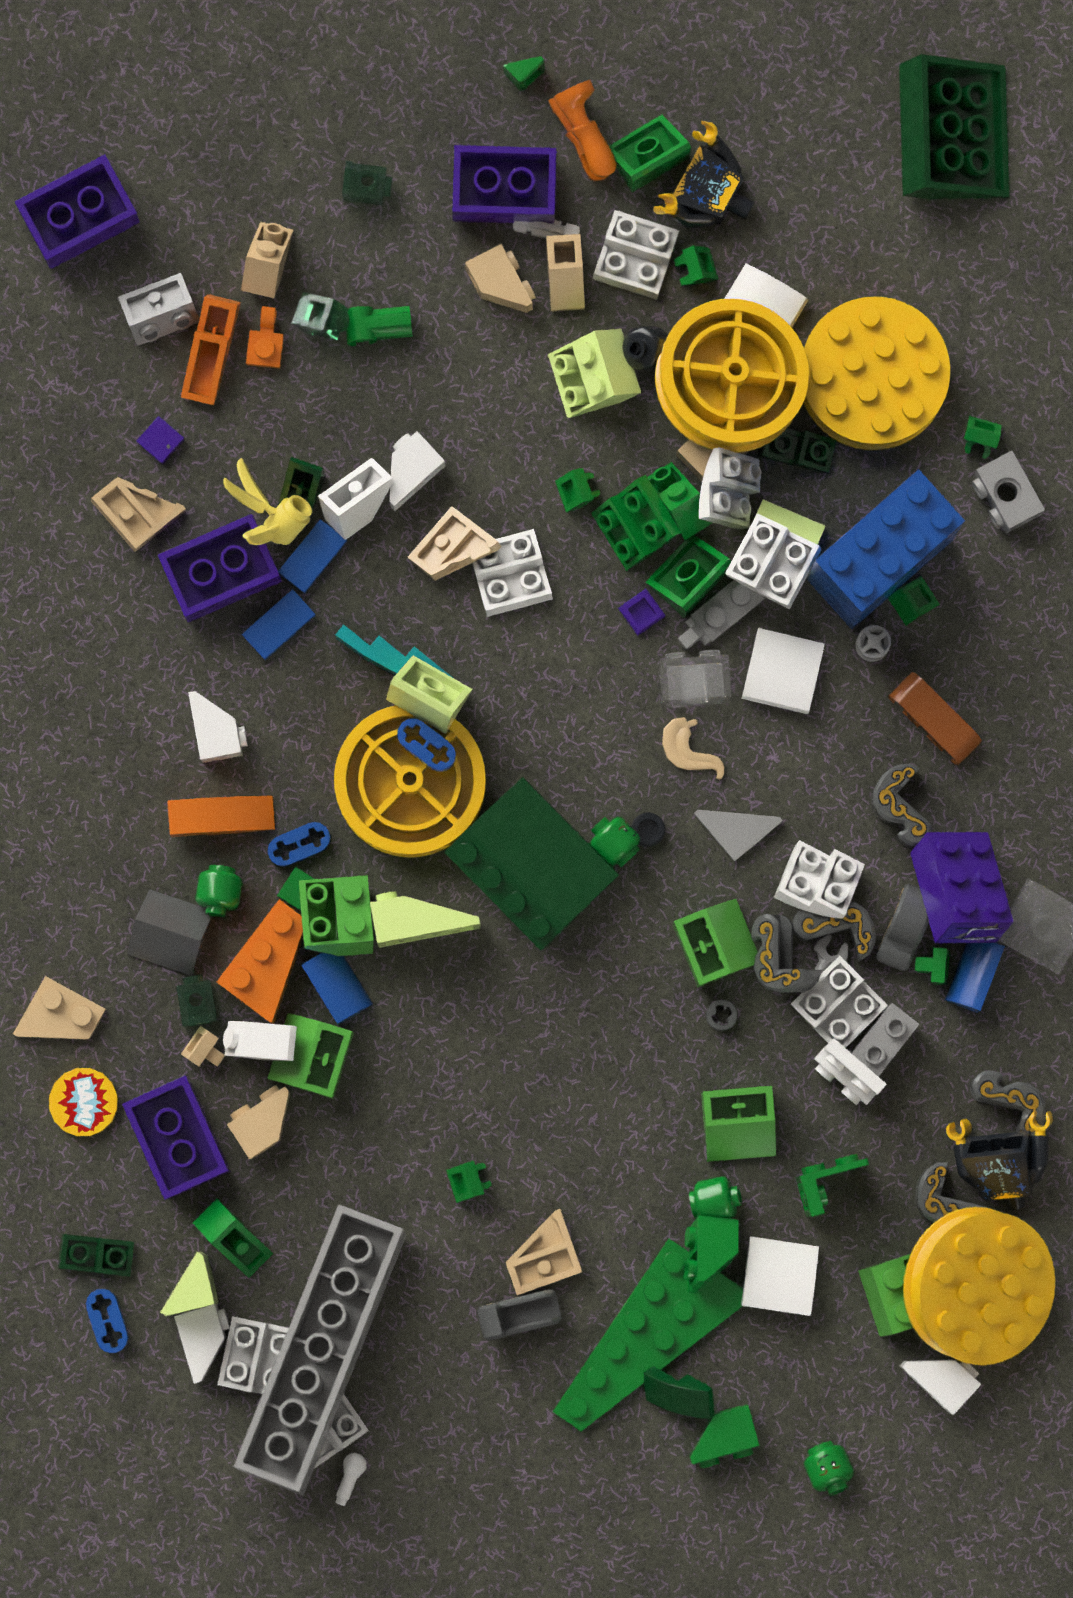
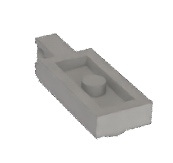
[678,580,765,650]

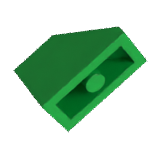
[193,1199,273,1278]

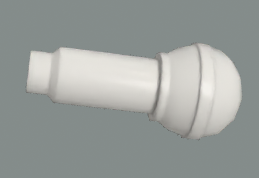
[335,1453,367,1506]

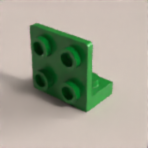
[795,1154,869,1217]

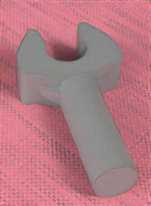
[814,934,848,973]

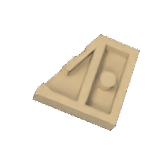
[408,506,502,581]
[13,976,106,1040]

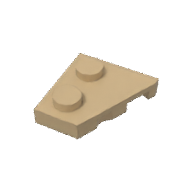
[91,477,186,552]
[505,1209,582,1295]

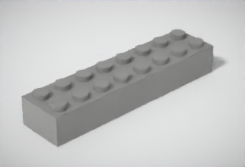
[234,1204,406,1496]

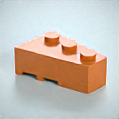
[217,899,303,1024]

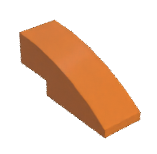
[181,294,241,405]
[167,796,275,837]

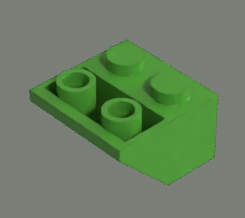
[299,875,374,956]
[672,899,758,988]
[267,1013,354,1099]
[701,1086,776,1162]
[858,1254,913,1337]

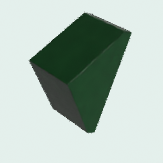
[278,457,325,525]

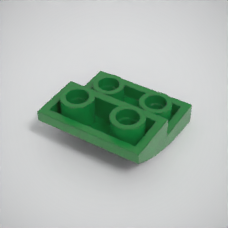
[591,475,681,571]

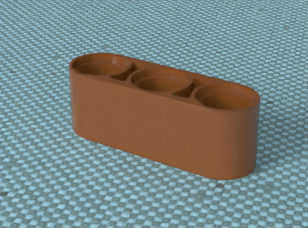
[888,672,982,766]

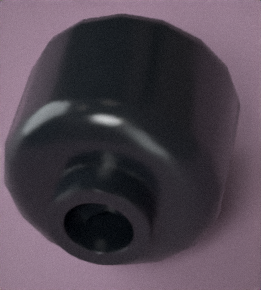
[622,326,668,371]

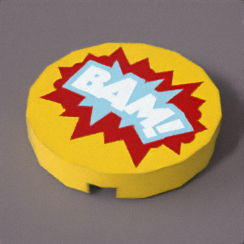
[49,1068,118,1136]

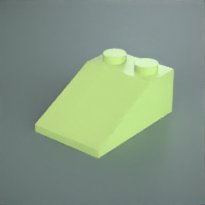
[370,892,481,948]

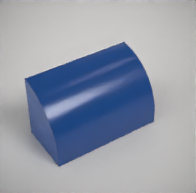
[944,943,1005,1013]
[301,953,373,1026]

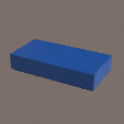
[278,519,347,594]
[242,589,316,660]

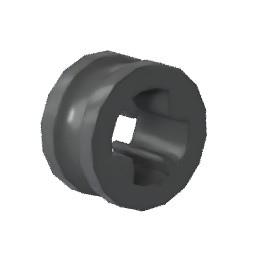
[706,1000,737,1031]

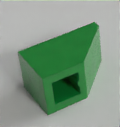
[647,462,713,540]
[684,1215,739,1293]
[689,1404,759,1469]

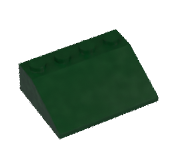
[899,54,1010,199]
[444,777,620,951]

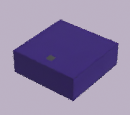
[136,416,185,465]
[618,588,666,636]

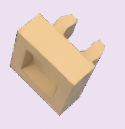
[181,1026,225,1067]

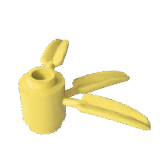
[223,458,312,545]

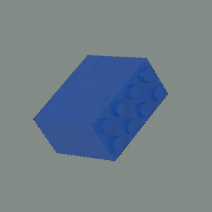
[807,469,965,629]

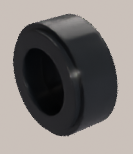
[631,812,665,847]

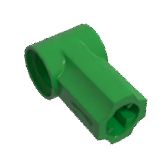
[344,306,413,346]

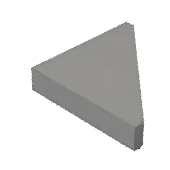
[694,810,783,862]

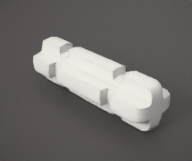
[513,220,580,239]

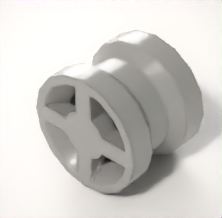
[855,625,891,662]

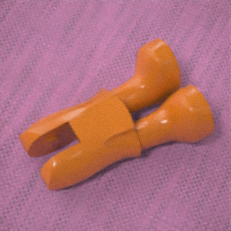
[548,80,617,181]

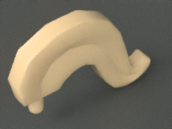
[662,717,724,780]

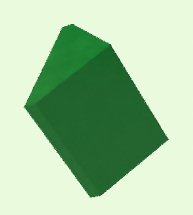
[609,115,691,192]
[646,535,732,618]

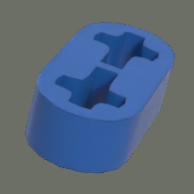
[397,718,456,772]
[268,822,331,867]
[86,1289,129,1353]

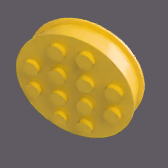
[803,297,950,450]
[655,299,809,453]
[334,705,486,858]
[903,1207,1055,1365]

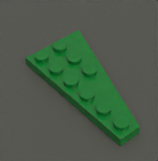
[552,1238,743,1431]

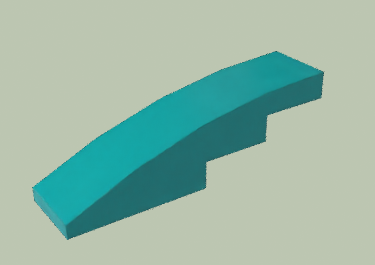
[335,624,453,678]

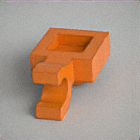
[246,306,284,369]

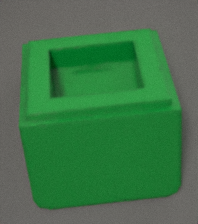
[503,56,545,91]
[888,576,940,626]

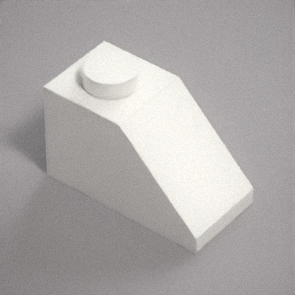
[389,431,445,511]
[318,458,393,540]
[188,691,248,763]
[223,1021,297,1061]
[174,1304,230,1384]
[899,1360,981,1415]

